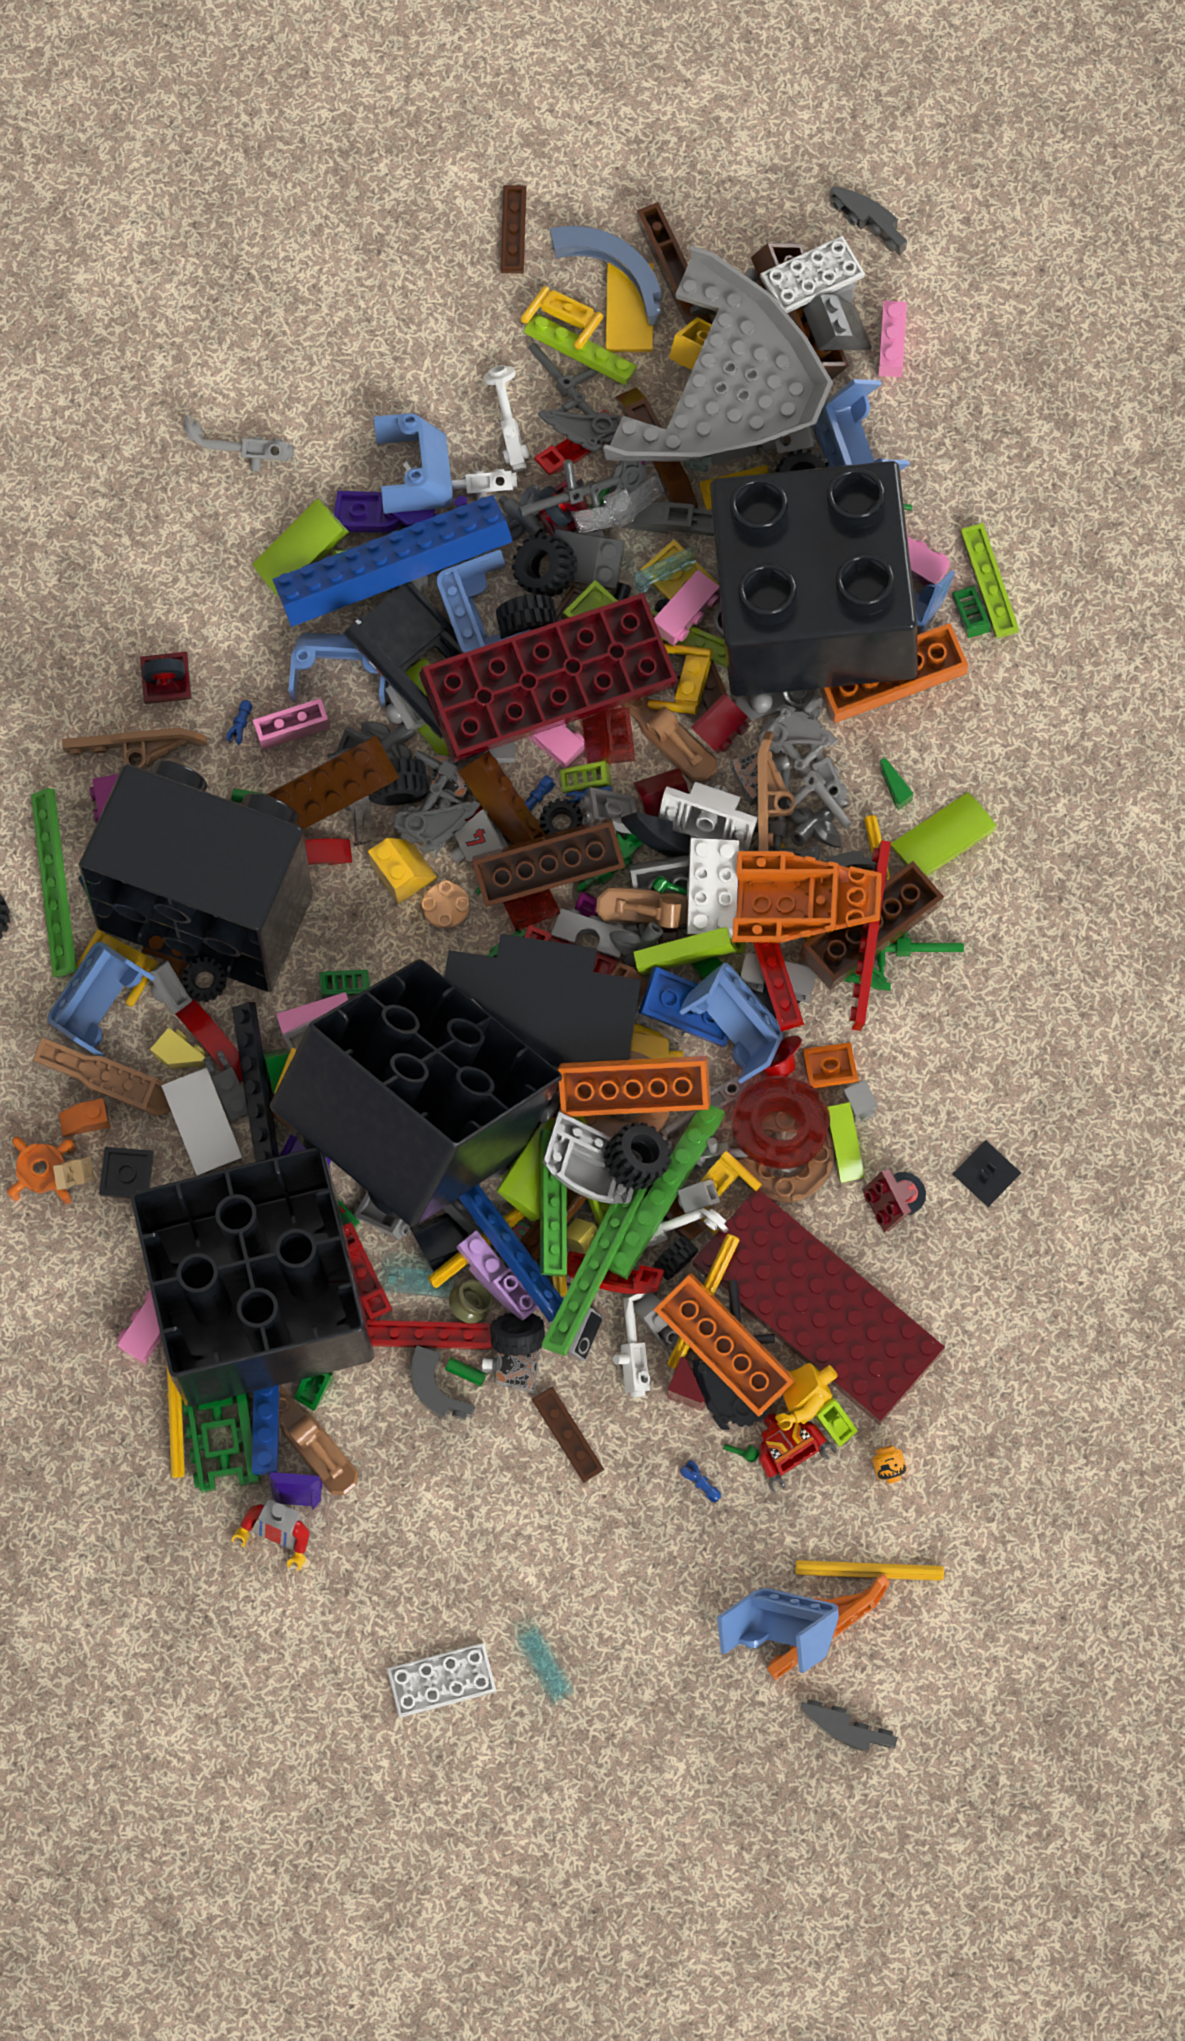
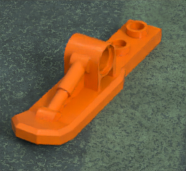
[767,1574,890,1680]

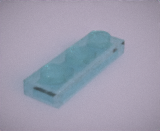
[516,1626,575,1704]

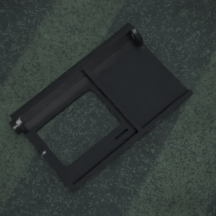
[343,581,463,739]

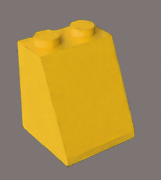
[368,838,438,904]

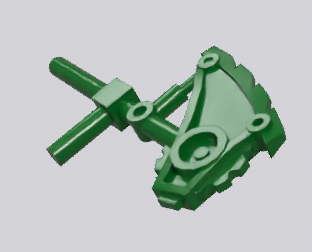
[843,932,964,991]

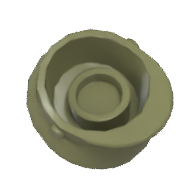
[449,1280,493,1323]

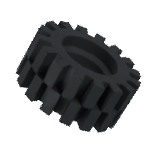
[540,798,583,835]
[182,957,227,1002]
[653,1235,698,1280]

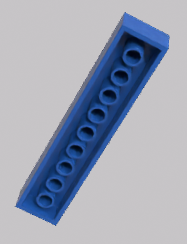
[272,495,513,627]

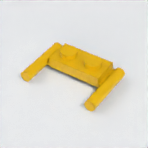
[699,1151,762,1235]

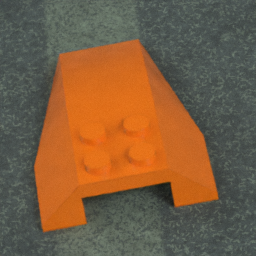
[732,851,882,942]

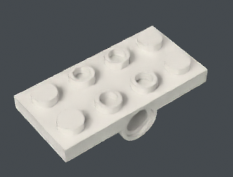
[687,838,739,936]

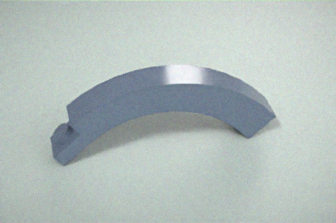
[550,226,662,326]

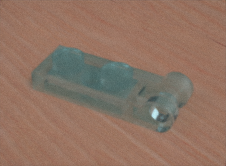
[635,546,696,593]
[384,1266,455,1299]

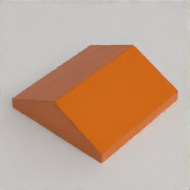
[803,1042,858,1089]

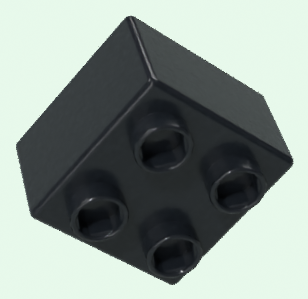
[710,461,918,696]
[78,760,313,992]
[270,959,562,1227]
[131,1147,375,1407]

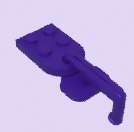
[334,490,467,533]

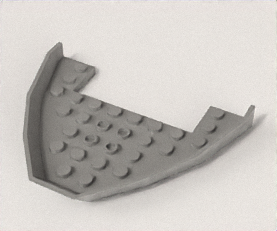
[603,246,833,462]

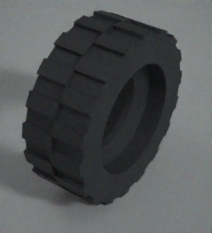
[490,1313,545,1356]

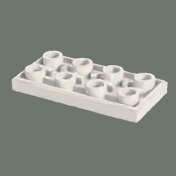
[760,236,865,313]
[161,1068,242,1176]
[387,1643,497,1718]

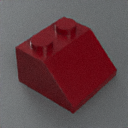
[691,693,752,754]

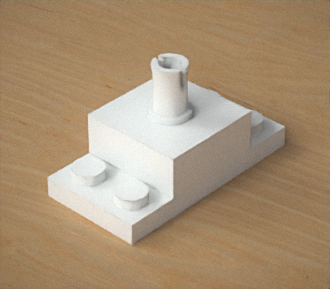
[658,782,758,851]

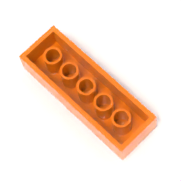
[819,623,968,723]
[558,1056,711,1117]
[654,1273,796,1417]

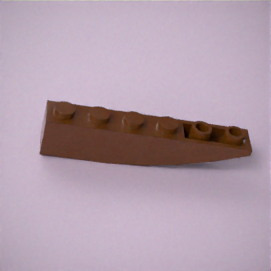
[637,202,712,325]
[458,751,546,845]

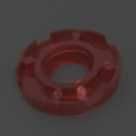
[731,1075,830,1169]

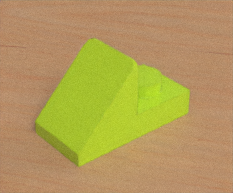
[814,1398,858,1447]

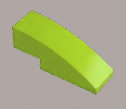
[825,1102,865,1183]

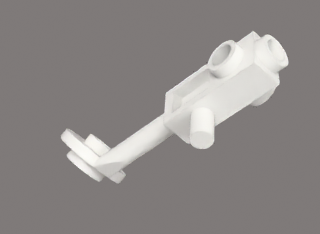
[483,365,529,472]
[403,461,517,500]
[646,1208,729,1248]
[613,1293,650,1398]

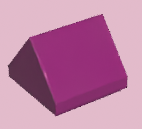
[574,891,598,917]

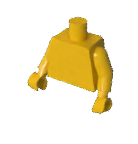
[631,1023,683,1059]
[775,1363,838,1431]

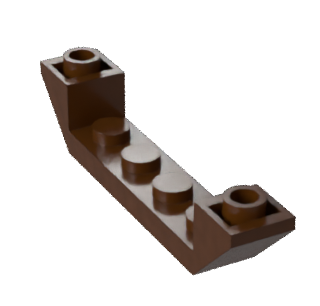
[615,387,698,508]

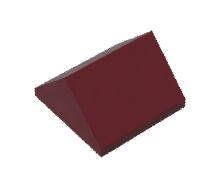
[634,768,690,817]
[668,1356,705,1411]

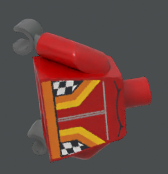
[759,1414,837,1492]

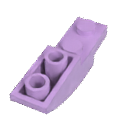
[456,1230,538,1321]

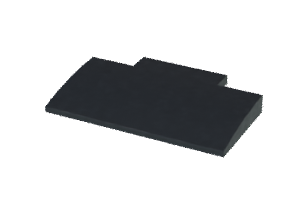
[444,934,642,1068]

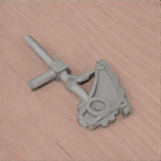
[758,704,852,829]

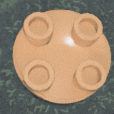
[421,880,470,928]

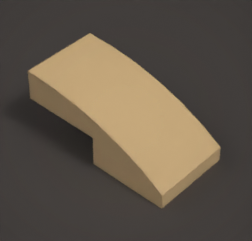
[53,1156,94,1190]

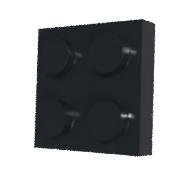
[99,1147,154,1199]

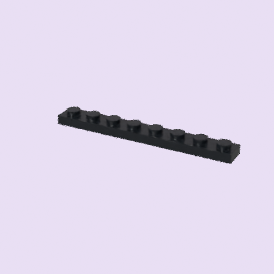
[232,1002,279,1162]

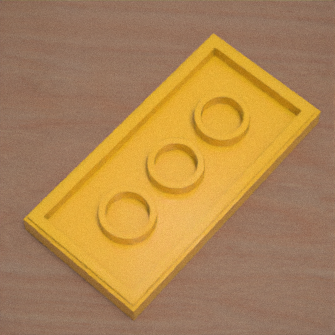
[606,263,654,352]

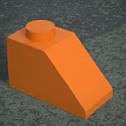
[59,1098,111,1137]

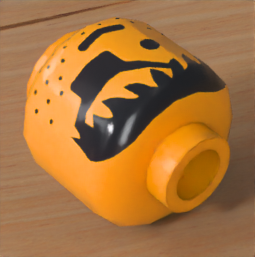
[871,1445,907,1484]

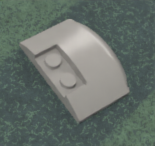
[542,1112,643,1204]

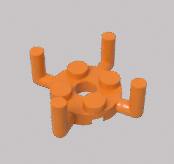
[7,1136,76,1204]

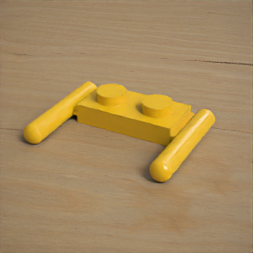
[520,286,604,350]
[647,643,713,715]
[72,929,159,1007]

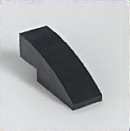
[621,812,691,858]

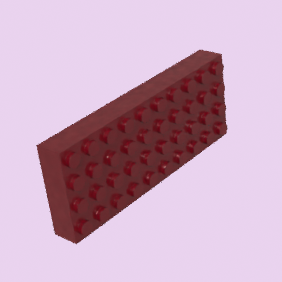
[419,592,678,762]
[692,1189,945,1425]

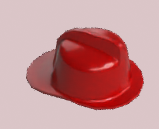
[763,1035,802,1084]

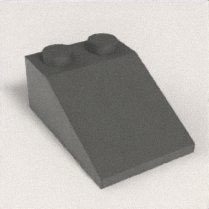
[803,294,872,350]
[554,529,625,588]

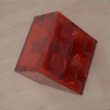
[582,707,635,764]

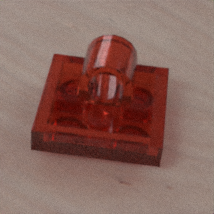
[502,889,560,931]

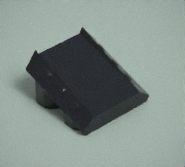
[410,1213,469,1271]

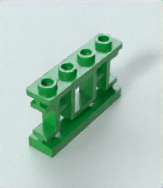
[182,1393,261,1493]

